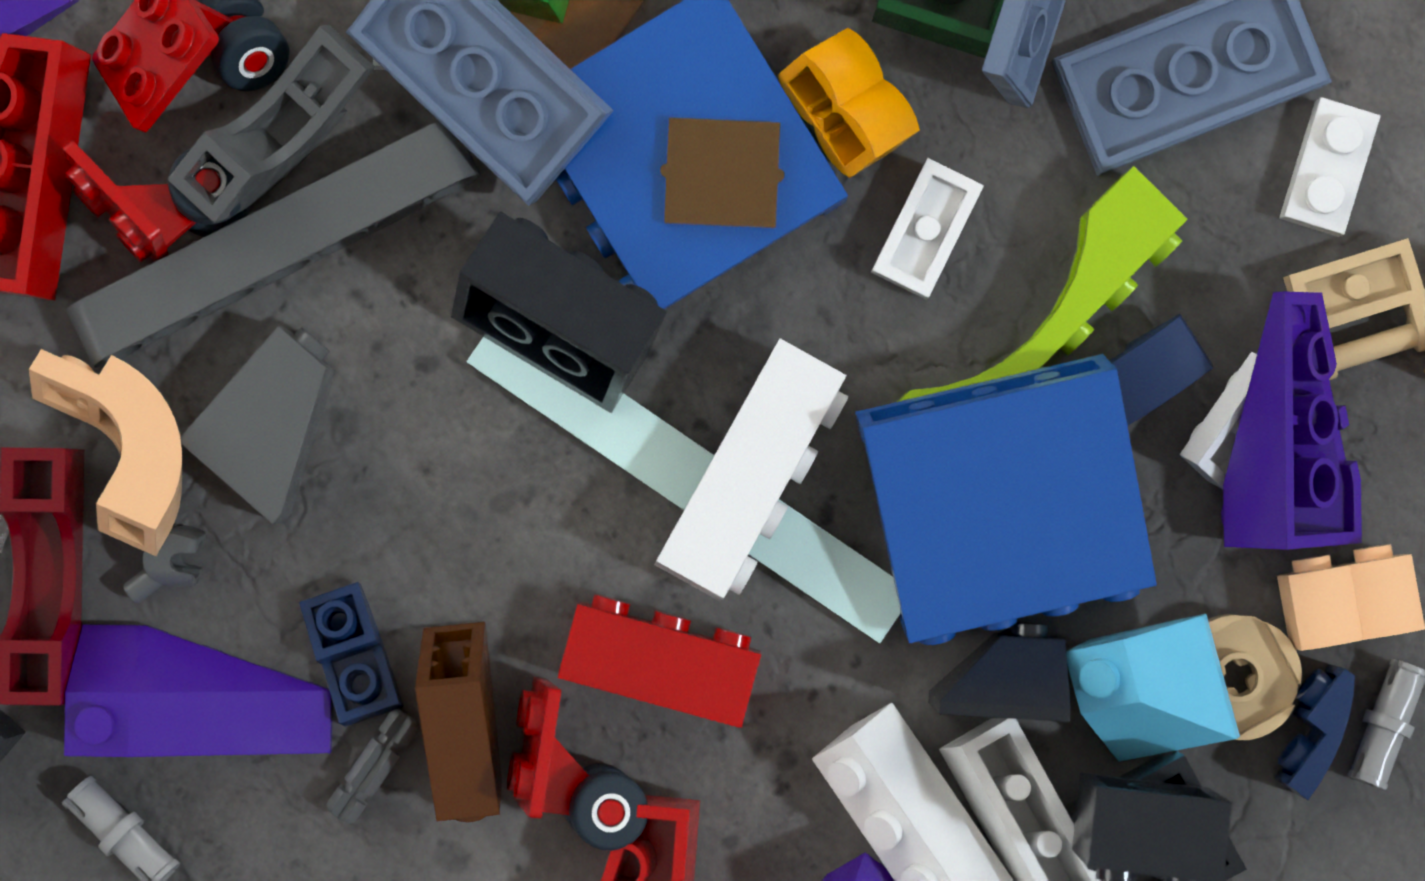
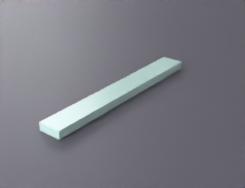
[466,337,901,643]

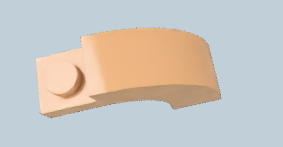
[29,349,182,556]

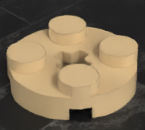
[1208,614,1302,740]

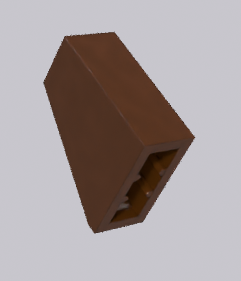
[415,621,502,823]

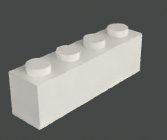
[654,339,849,601]
[812,703,1014,881]
[939,718,1102,881]

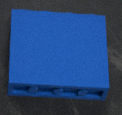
[556,0,848,310]
[855,354,1157,645]

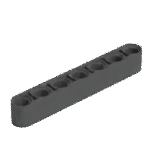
[66,121,481,368]

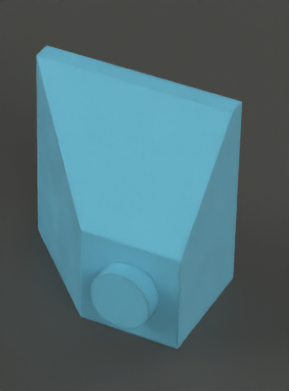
[1066,613,1240,762]

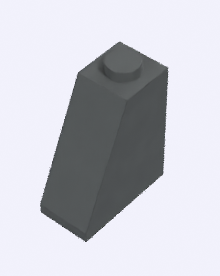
[180,326,335,524]

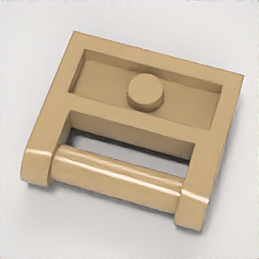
[1283,238,1425,380]

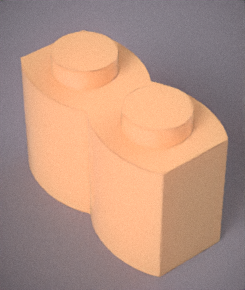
[1277,544,1425,651]

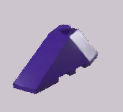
[1221,291,1362,550]
[64,624,333,757]

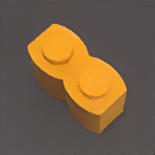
[778,28,920,178]

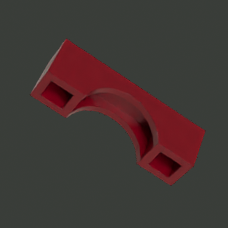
[0,447,85,705]

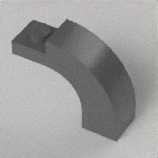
[167,25,375,223]

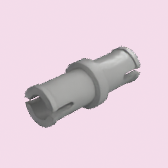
[1346,659,1425,791]
[62,776,180,881]

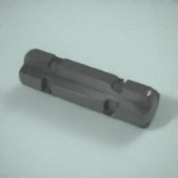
[326,709,420,824]

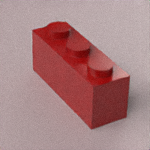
[557,594,762,728]

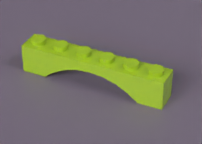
[897,166,1188,402]

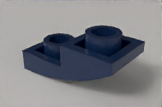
[1109,314,1213,426]
[299,582,404,727]
[1274,664,1355,800]

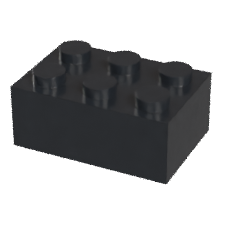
[451,211,667,414]

